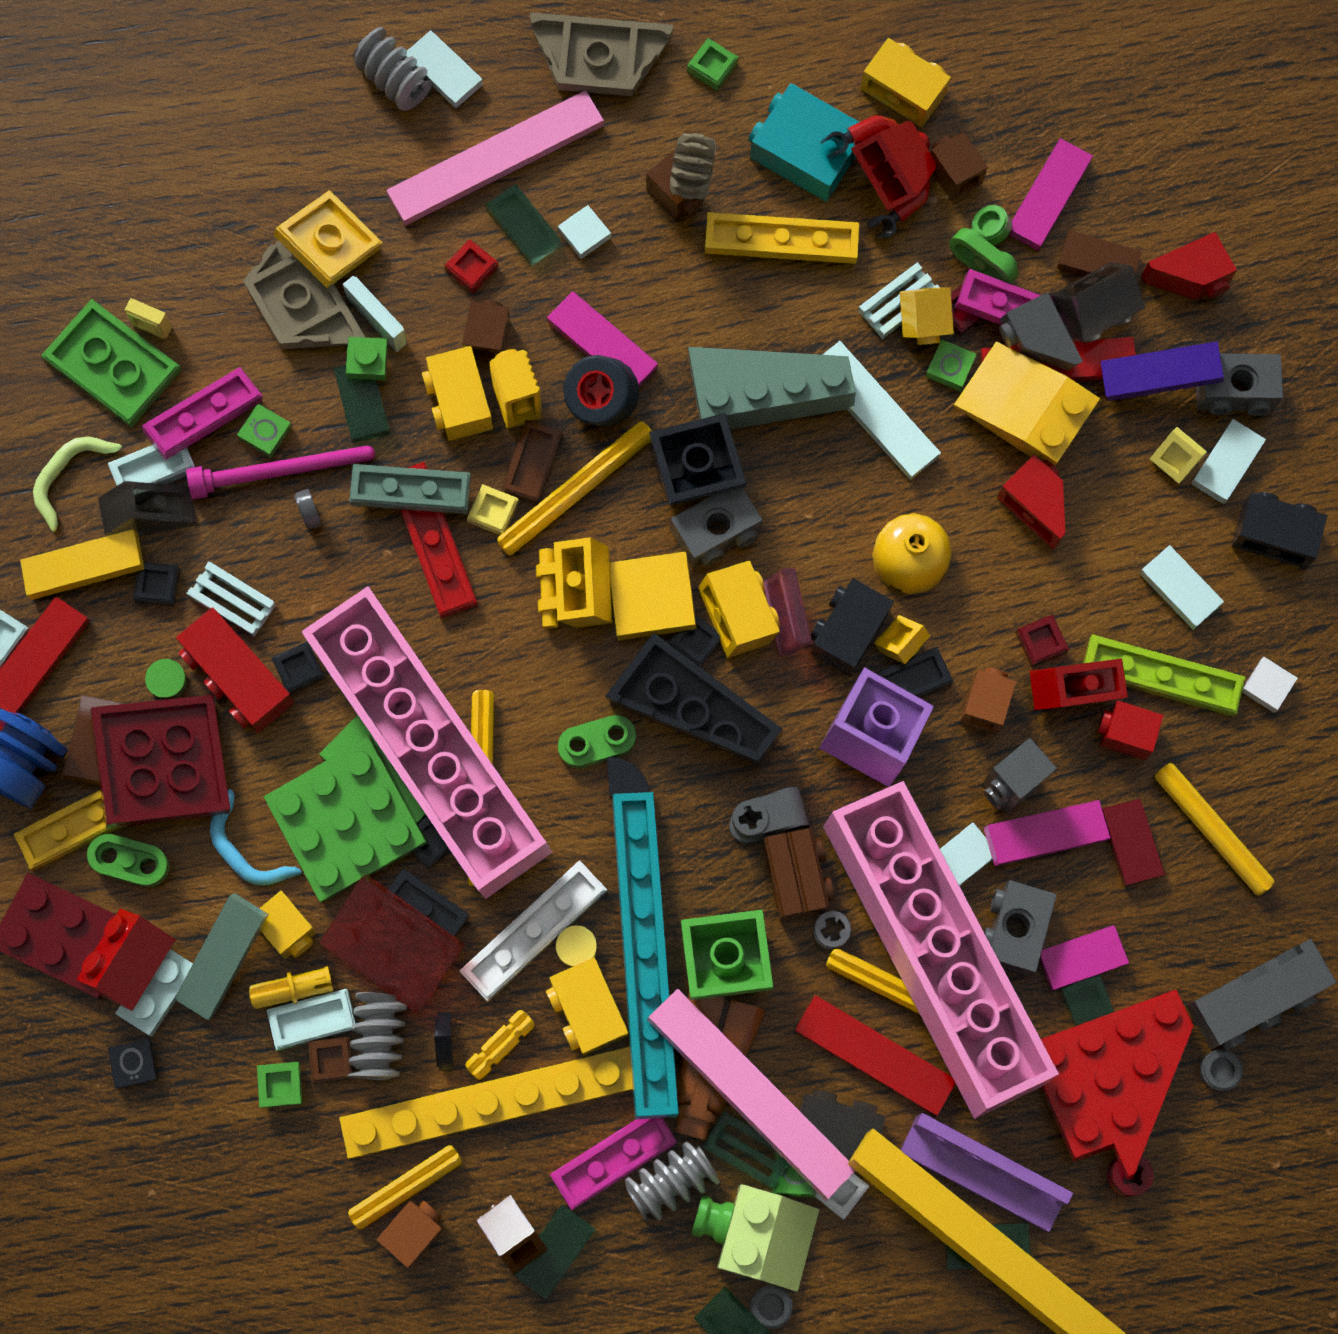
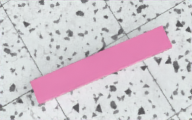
[386,90,604,226]
[647,989,855,1201]

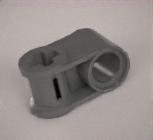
[729,787,810,844]

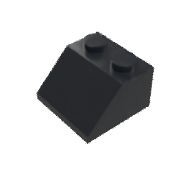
[649,413,746,506]

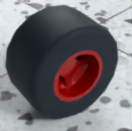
[563,355,639,427]

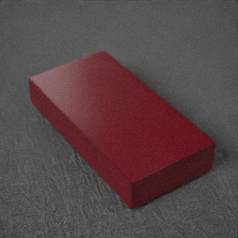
[1102,798,1165,887]

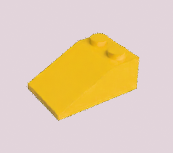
[953,341,1100,466]

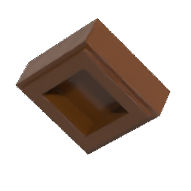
[308,1037,355,1084]

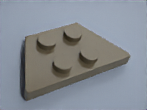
[530,12,673,97]
[243,241,365,349]

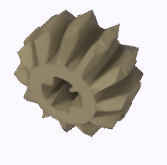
[670,133,716,200]

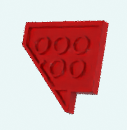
[1041,990,1194,1181]

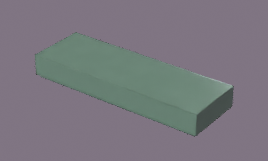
[349,464,471,514]
[174,893,269,1020]

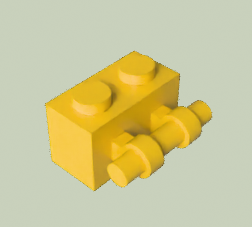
[536,537,613,629]

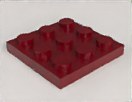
[90,695,230,829]

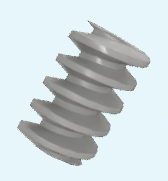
[353,27,433,111]
[347,992,407,1080]
[625,1141,720,1226]

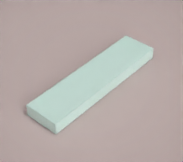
[822,341,941,481]

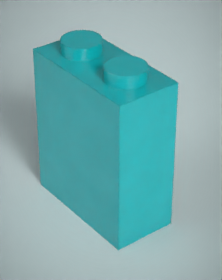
[748,83,859,202]

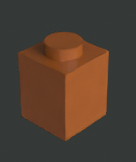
[960,668,1016,734]
[376,1200,444,1268]

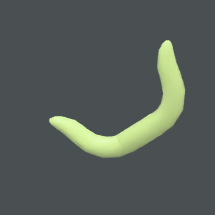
[33,436,122,532]

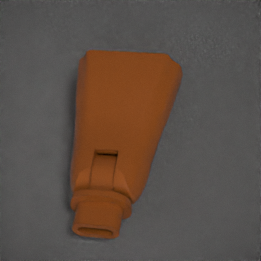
[674,992,766,1140]

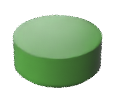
[972,205,1012,245]
[145,659,187,700]

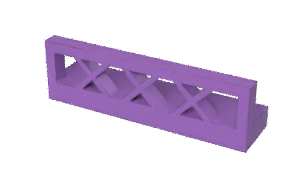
[900,1113,1073,1232]

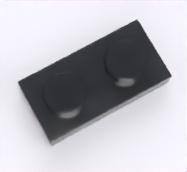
[379,868,470,950]

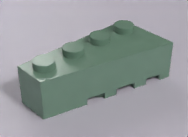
[688,347,856,430]

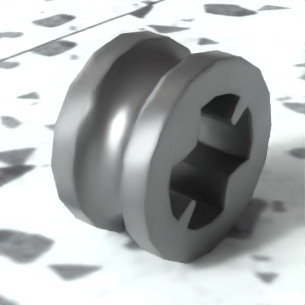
[813,911,851,950]

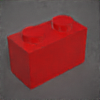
[76,908,176,1011]

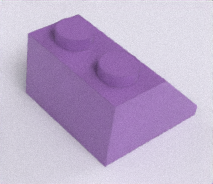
[819,667,934,787]

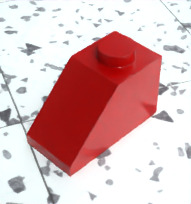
[1141,232,1237,300]
[997,454,1066,550]
[1029,658,1128,710]

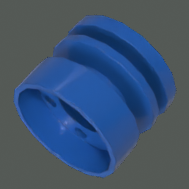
[0,708,69,809]

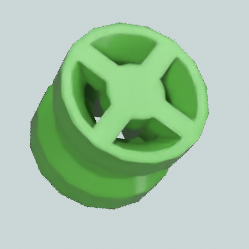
[691,1194,734,1245]

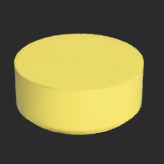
[556,925,597,967]

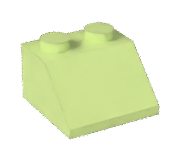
[717,1184,819,1292]

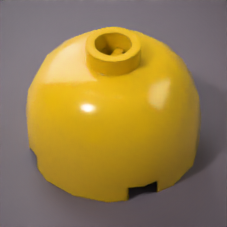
[872,513,952,594]

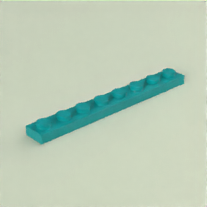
[612,792,678,1119]

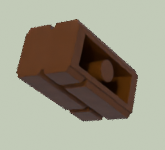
[762,828,834,922]

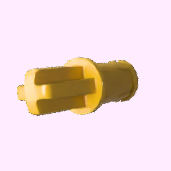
[249,966,333,1009]

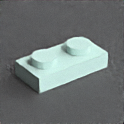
[115,949,193,1037]

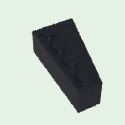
[605,633,784,766]

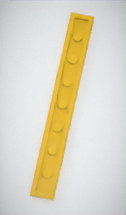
[848,1128,1126,1334]

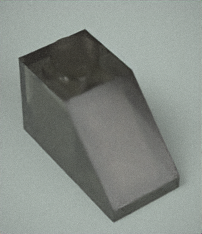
[98,481,197,537]

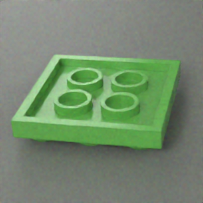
[263,736,429,903]

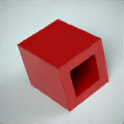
[1097,700,1164,760]

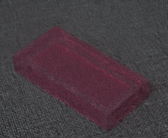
[763,568,812,656]

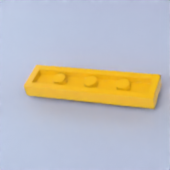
[705,212,859,264]

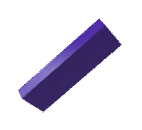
[1101,341,1224,401]

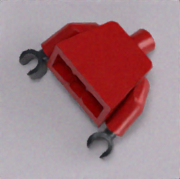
[820,115,936,239]

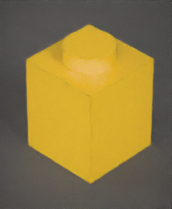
[899,287,954,345]
[260,890,317,960]

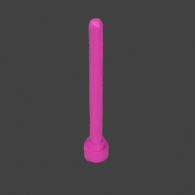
[186,446,375,500]

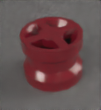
[1106,1156,1154,1197]

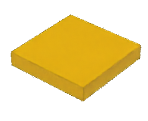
[273,190,383,288]
[610,551,697,640]

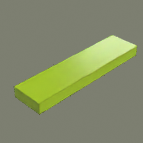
[1083,634,1245,717]

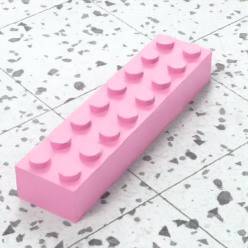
[301,586,553,899]
[823,781,1059,1119]

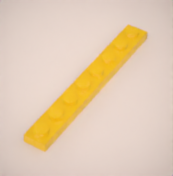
[339,1047,633,1159]

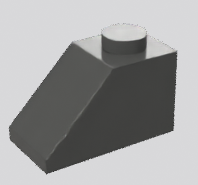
[999,292,1083,371]

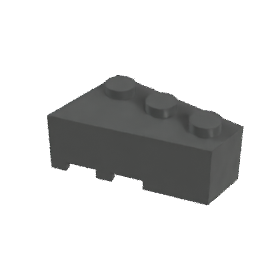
[1186,939,1337,1051]

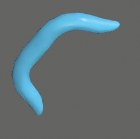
[209,789,302,886]

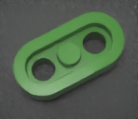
[949,228,1019,284]
[558,715,636,769]
[87,834,170,888]

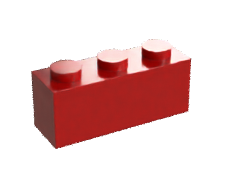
[175,607,294,734]

